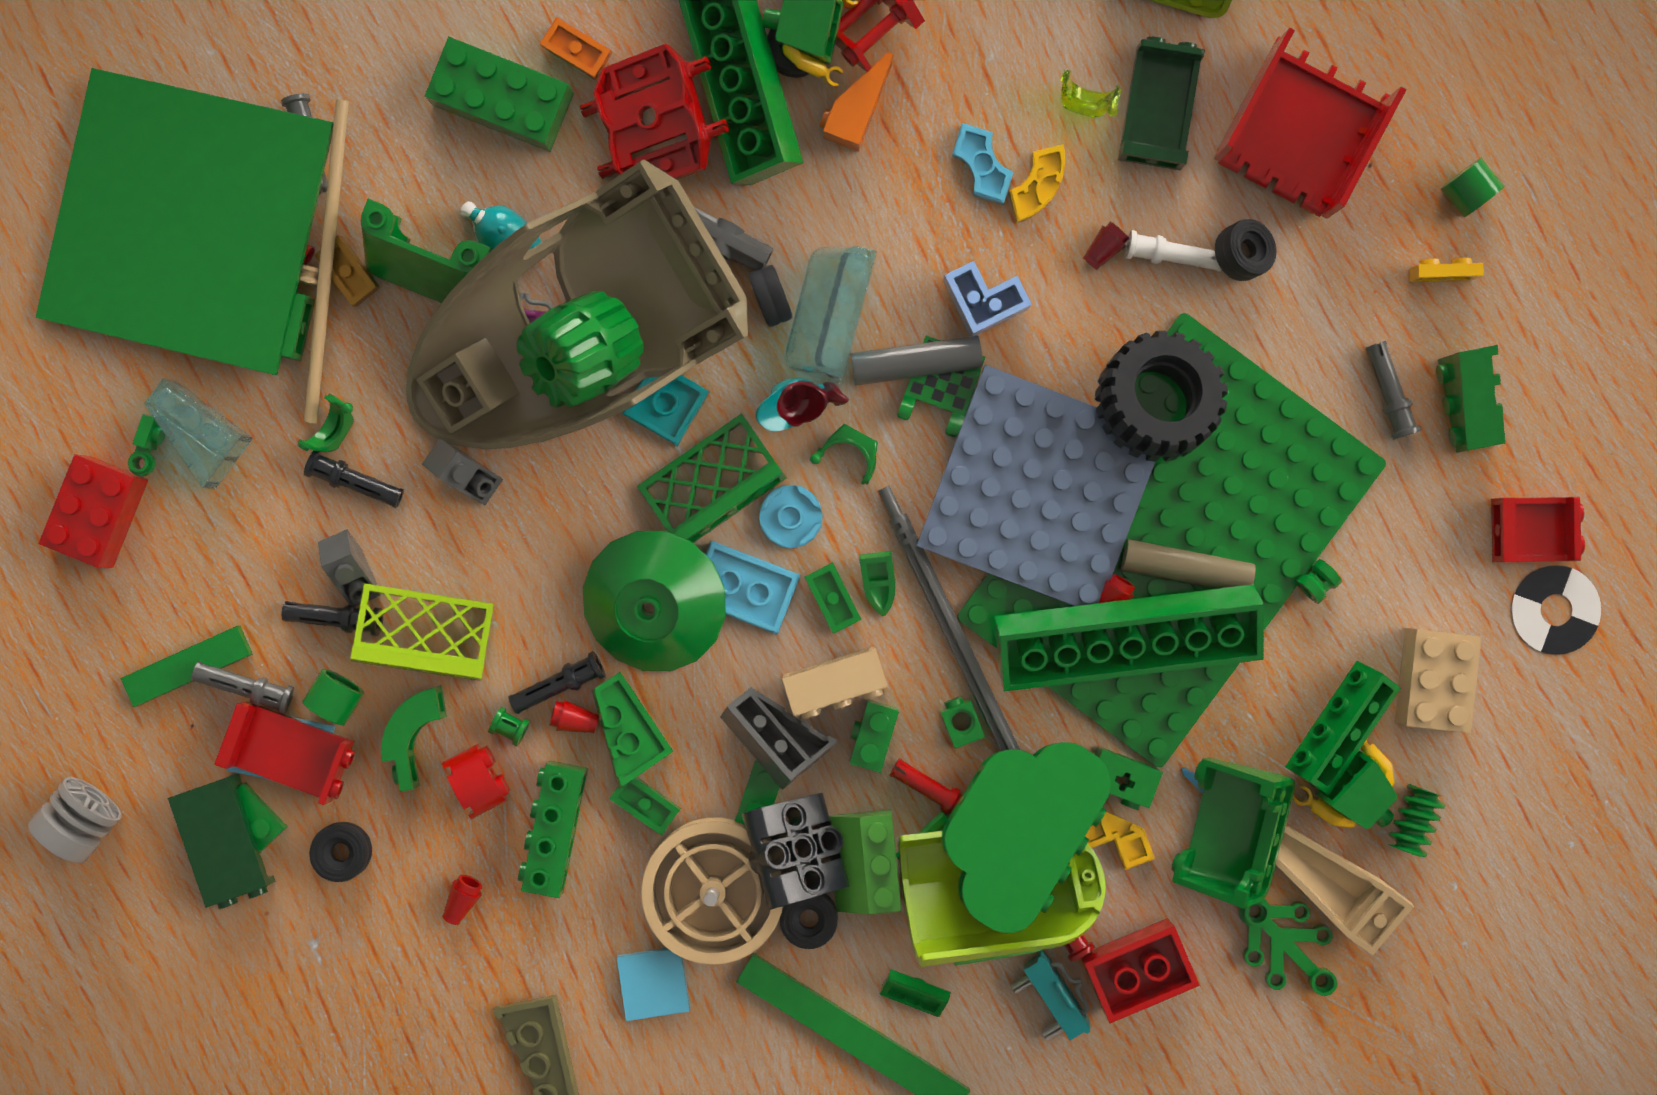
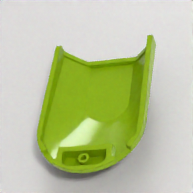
[898,831,1106,967]

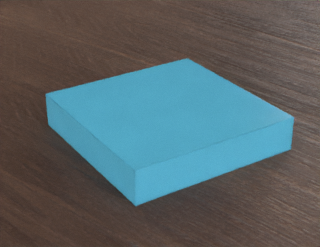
[617,948,690,1021]

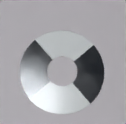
[1512,565,1601,655]

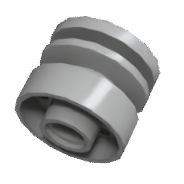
[28,777,122,863]

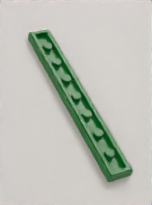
[736,953,970,1095]

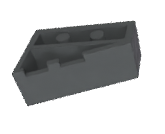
[720,687,838,790]

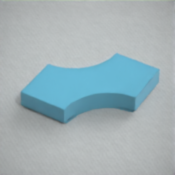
[952,123,1014,205]

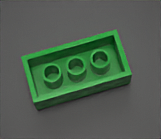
[425,36,574,152]

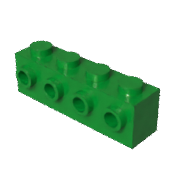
[1285,661,1401,796]
[518,761,588,898]

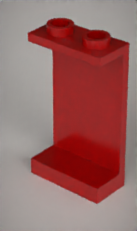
[214,701,355,805]

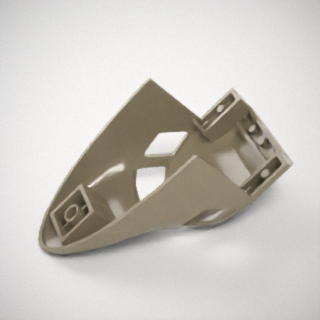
[406,160,748,449]

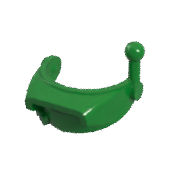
[297,393,354,452]
[810,423,878,485]

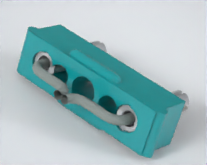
[1011,950,1090,1040]

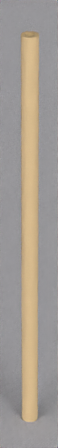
[304,99,349,423]

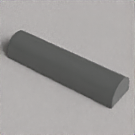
[851,336,983,386]

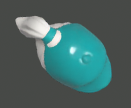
[460,201,541,250]

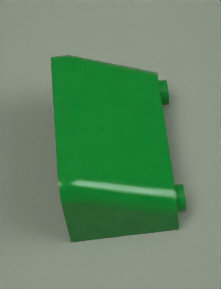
[361,198,493,303]
[1172,757,1295,909]

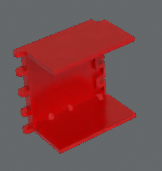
[1214,27,1407,219]

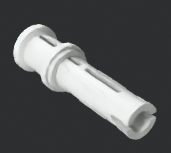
[1125,230,1222,272]

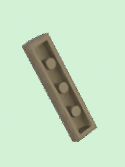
[1120,539,1256,589]

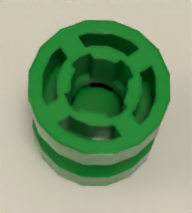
[1296,559,1342,604]

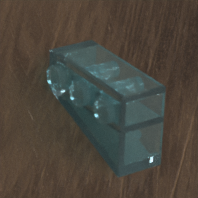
[144,378,253,489]

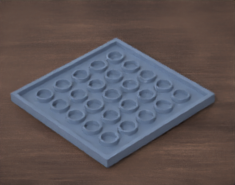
[916,365,1155,606]

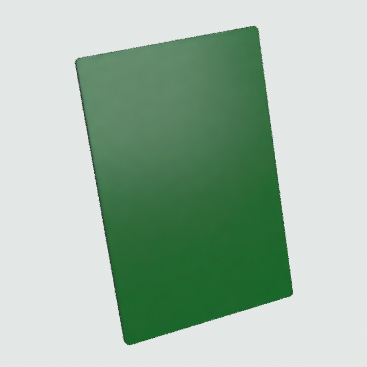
[958,313,1386,767]

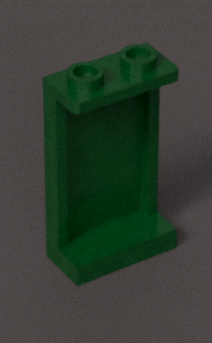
[1118,36,1205,171]
[168,773,276,909]

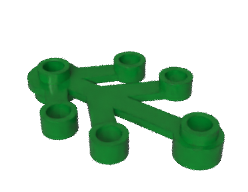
[1238,899,1337,996]

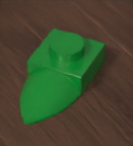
[859,551,896,616]

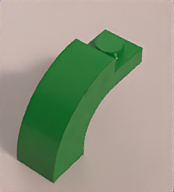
[381,685,447,792]

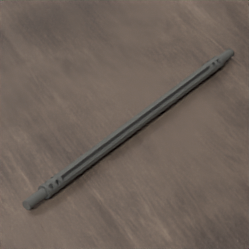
[878,485,1020,751]

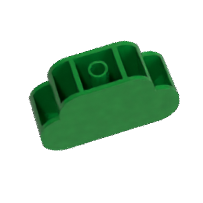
[942,742,1111,933]

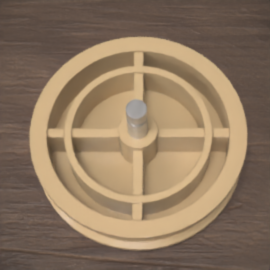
[641,817,783,965]

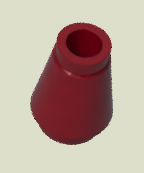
[1083,221,1129,270]

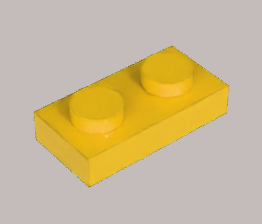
[1409,258,1484,282]

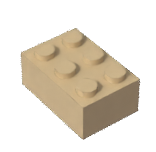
[1395,628,1482,733]
[782,646,888,719]

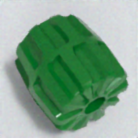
[516,291,644,408]

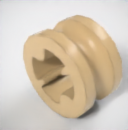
[299,265,319,287]

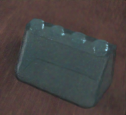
[785,246,876,384]

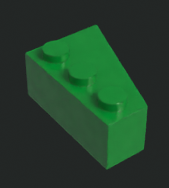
[1436,345,1505,453]

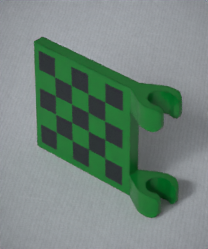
[897,335,985,437]

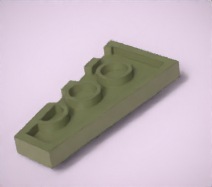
[493,995,579,1095]

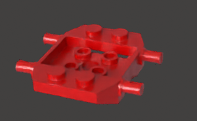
[580,43,729,180]

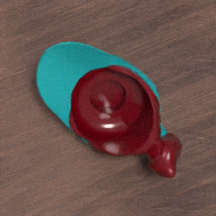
[755,378,849,431]

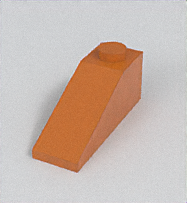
[819,52,894,152]

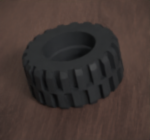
[1095,331,1228,462]

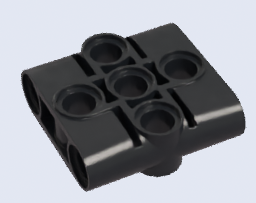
[742,793,850,910]

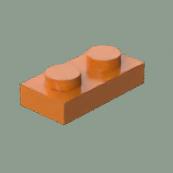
[540,17,612,80]

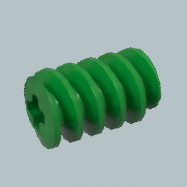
[1388,784,1446,857]

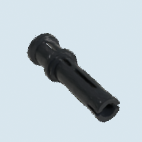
[304,451,404,508]
[281,601,383,636]
[508,651,606,714]

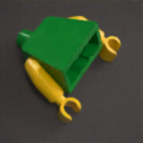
[763,0,858,86]
[1293,738,1397,829]

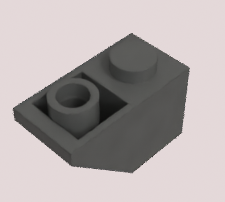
[422,438,503,505]
[318,529,381,606]

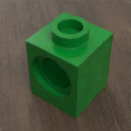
[939,696,985,749]

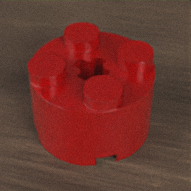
[442,744,511,819]

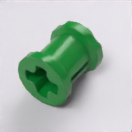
[488,707,530,747]

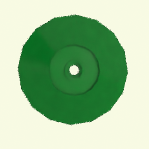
[583,531,726,672]

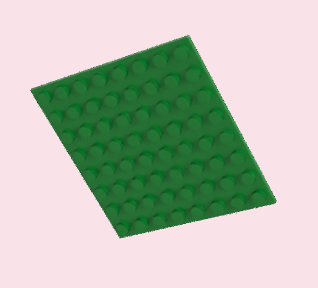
[35,68,333,375]

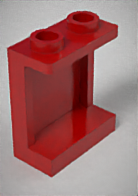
[1491,497,1585,562]

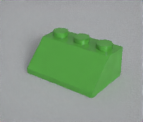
[829,809,901,915]

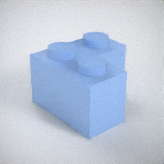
[943,261,1032,337]

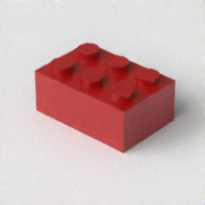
[38,454,149,568]
[1081,918,1200,1024]

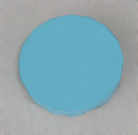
[759,485,823,548]

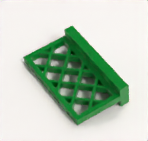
[637,413,787,543]

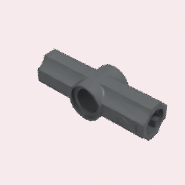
[693,206,773,271]

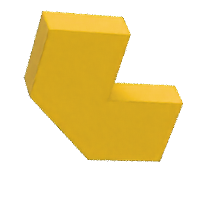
[1085,811,1155,870]

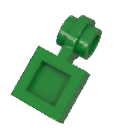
[128,414,166,476]

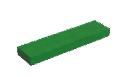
[120,626,253,707]

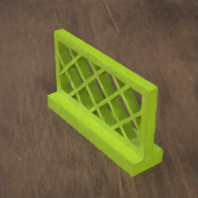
[350,583,494,681]

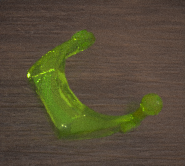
[1060,70,1122,118]

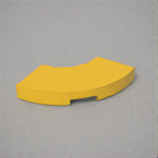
[1009,144,1065,223]

